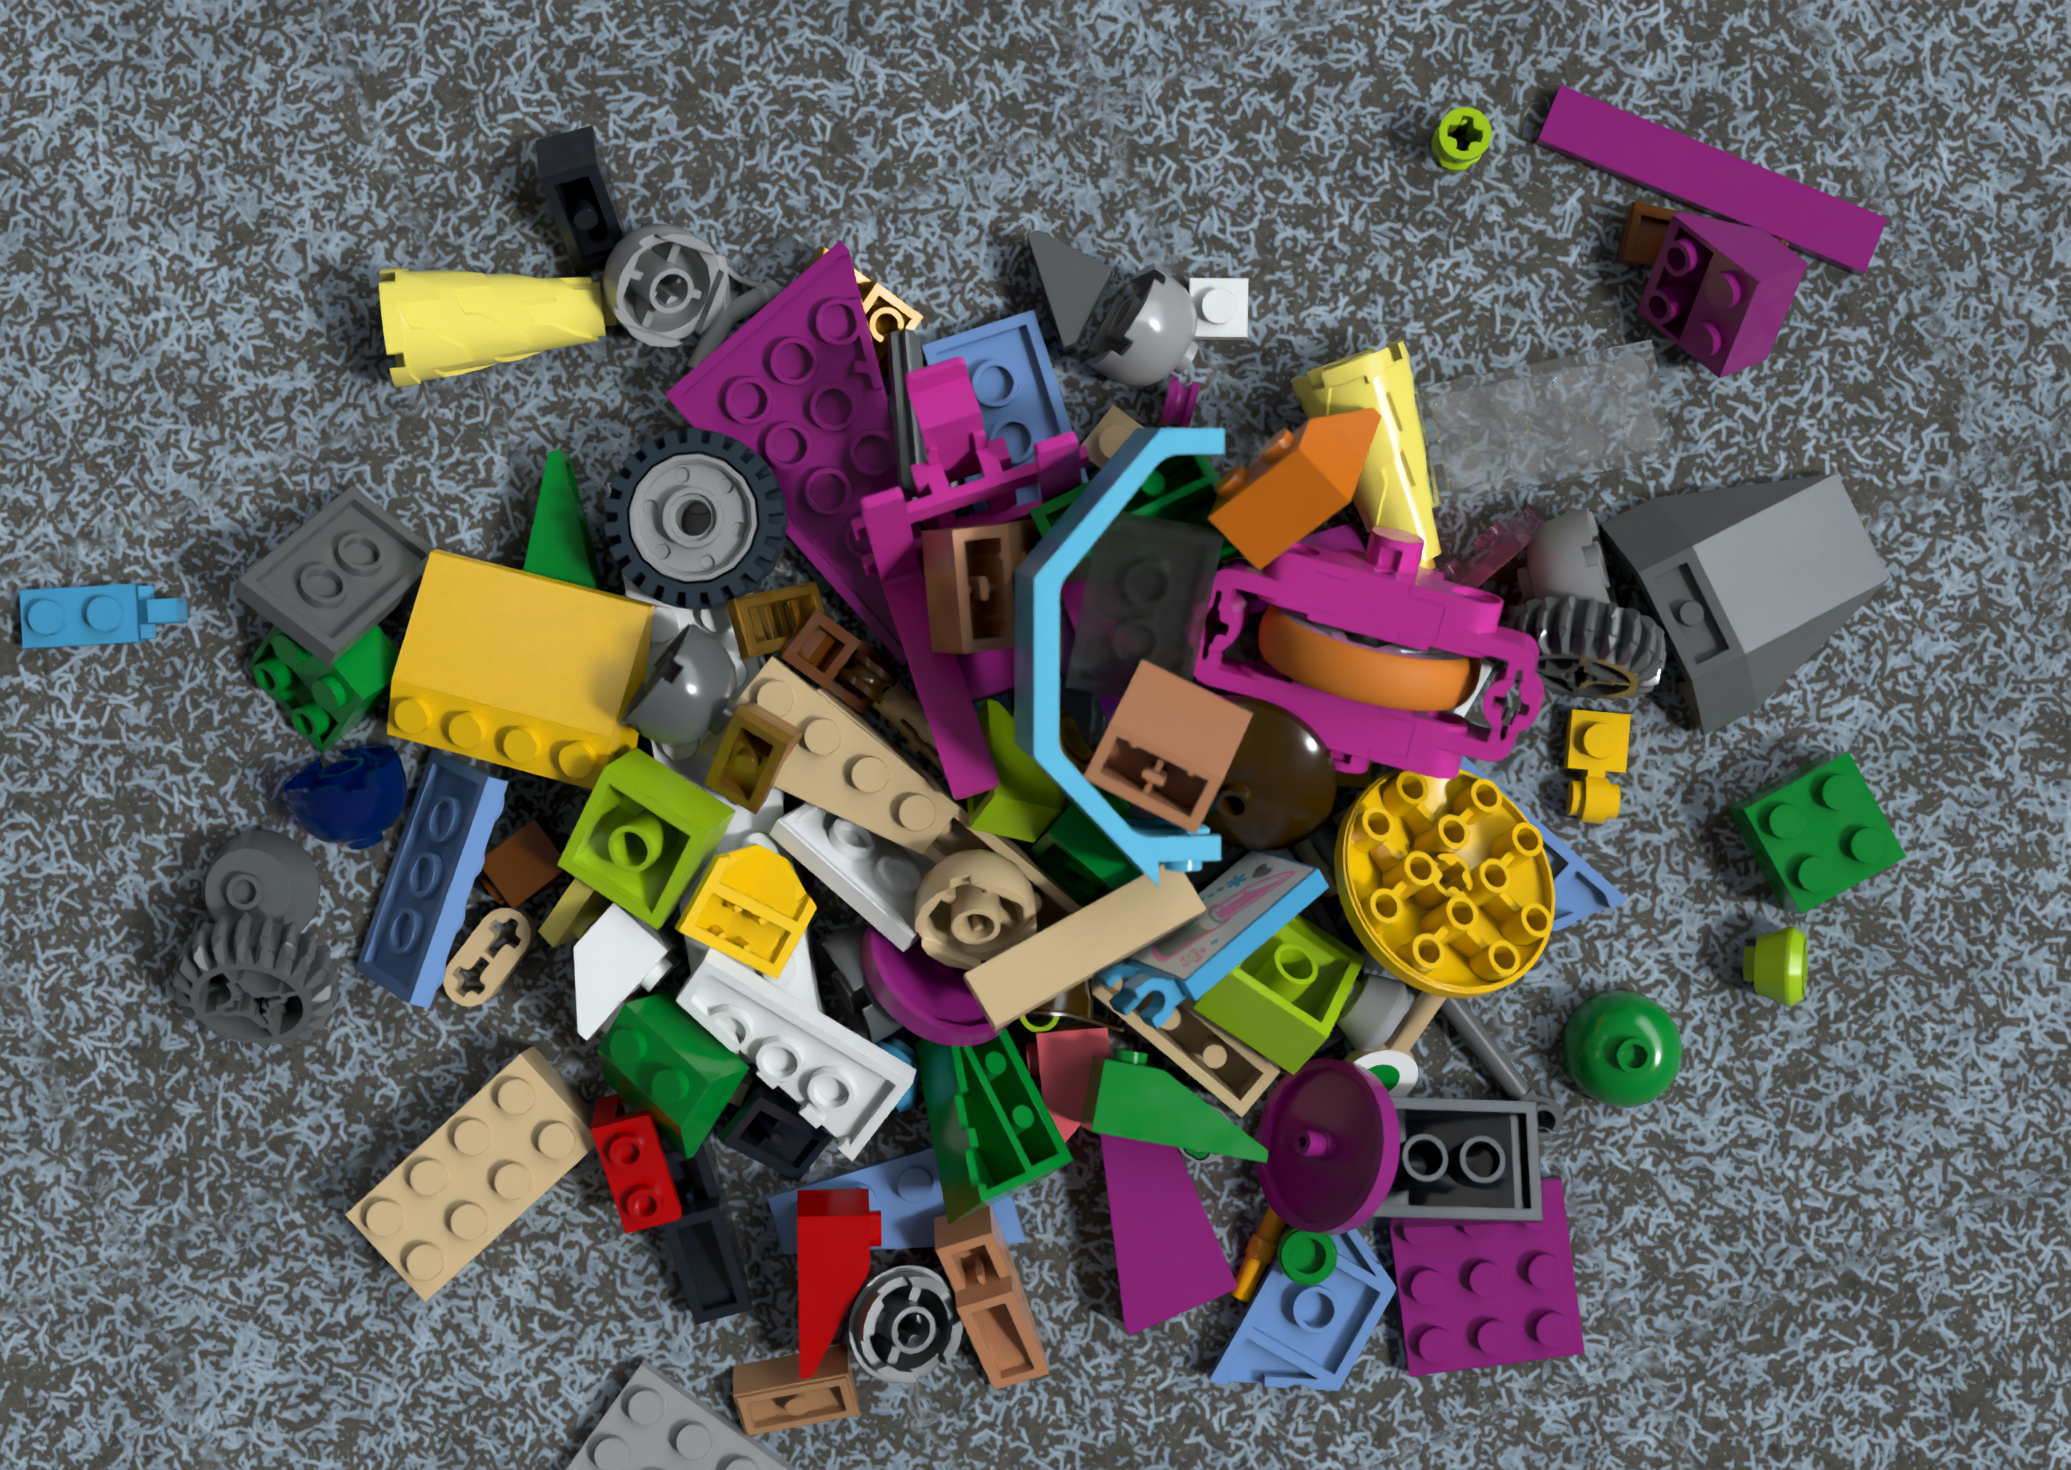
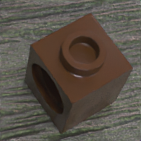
[481,817,568,909]

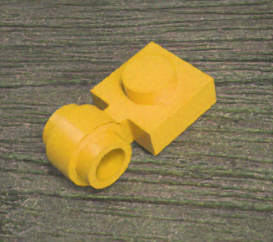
[1563,709,1631,824]

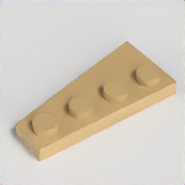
[697,656,961,855]

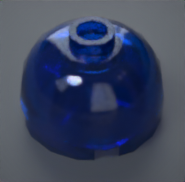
[283,744,408,850]

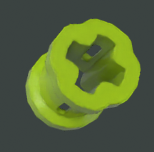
[1431,107,1491,172]

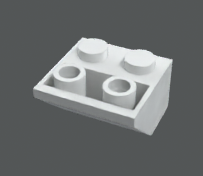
[573,902,684,1041]

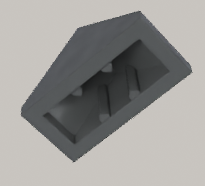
[1027,230,1113,354]

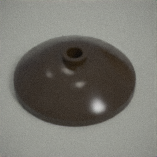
[1201,695,1337,851]

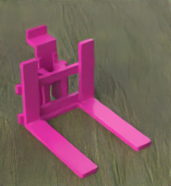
[850,356,1139,800]

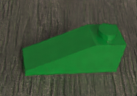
[523,449,605,592]
[1080,1047,1269,1163]

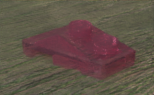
[1438,503,1545,588]

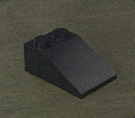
[1360,1097,1543,1228]

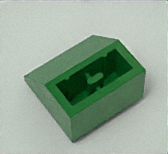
[247,625,400,754]

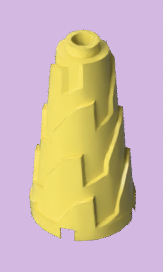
[379,267,617,388]
[1291,339,1442,569]

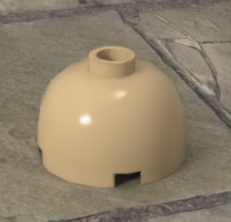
[915,850,1037,970]

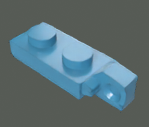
[19,584,188,649]

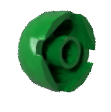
[1562,990,1683,1108]

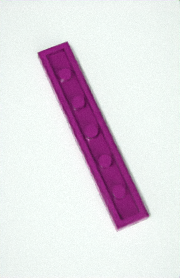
[1535,85,1888,276]

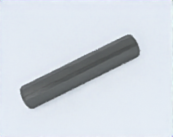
[886,329,926,497]

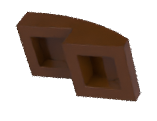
[778,606,898,715]

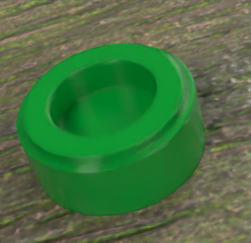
[1276,1227,1338,1285]

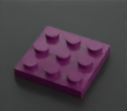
[1388,1175,1585,1377]

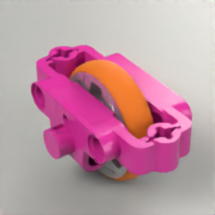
[1184,527,1545,779]

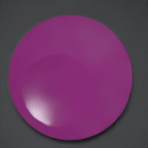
[861,923,1010,1047]
[1256,1058,1400,1235]

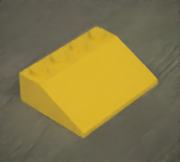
[387,549,655,790]

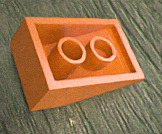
[1208,408,1381,570]

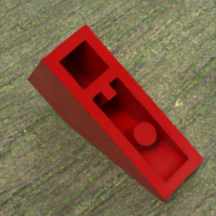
[797,1188,882,1379]

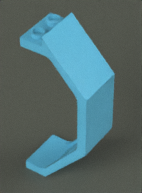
[1014,428,1225,887]

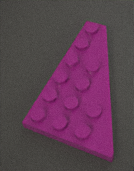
[665,240,921,664]

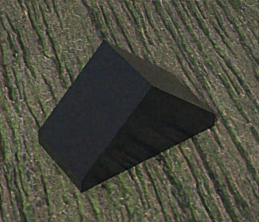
[718,1081,834,1182]

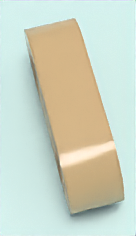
[443,906,536,1007]

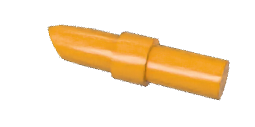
[1229,1206,1287,1303]

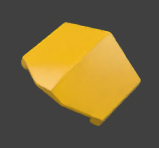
[675,844,817,980]

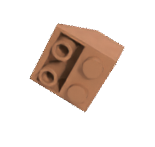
[921,519,1037,654]
[1084,658,1253,834]

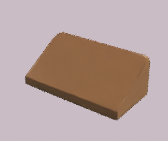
[733,1345,860,1436]

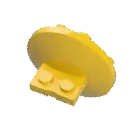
[1334,768,1555,999]

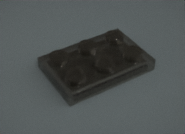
[1065,511,1224,698]

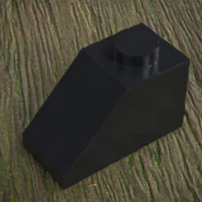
[536,125,626,275]

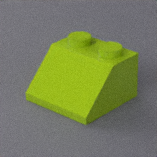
[557,747,736,930]
[1193,914,1365,1075]

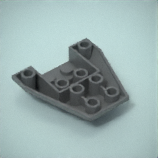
[1598,473,1890,735]

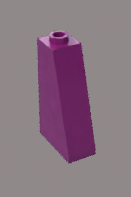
[1100,1133,1238,1336]

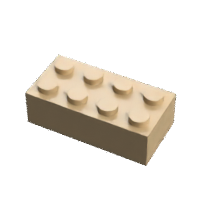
[345,1046,596,1303]

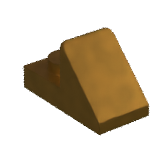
[704,702,804,815]

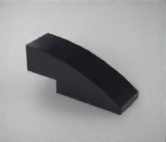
[659,1134,752,1325]

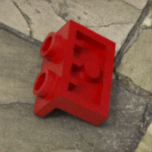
[591,1094,682,1234]

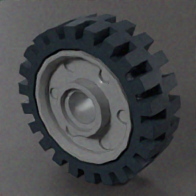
[604,428,788,610]

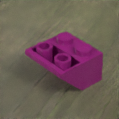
[1637,212,1808,378]

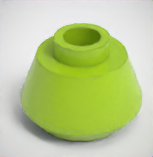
[1743,926,1808,1007]

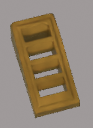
[726,581,825,659]

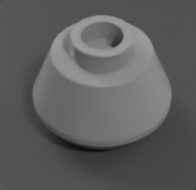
[1336,973,1410,1051]

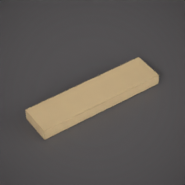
[963,864,1206,1032]

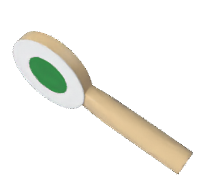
[1343,991,1447,1097]

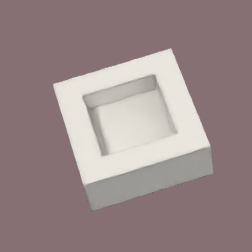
[1189,278,1248,340]

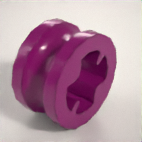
[1159,376,1200,428]

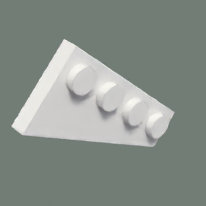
[676,947,917,1161]

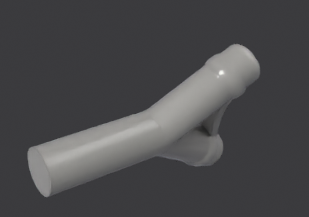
[686,254,781,369]

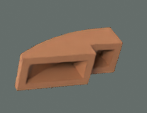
[933,1205,1049,1390]

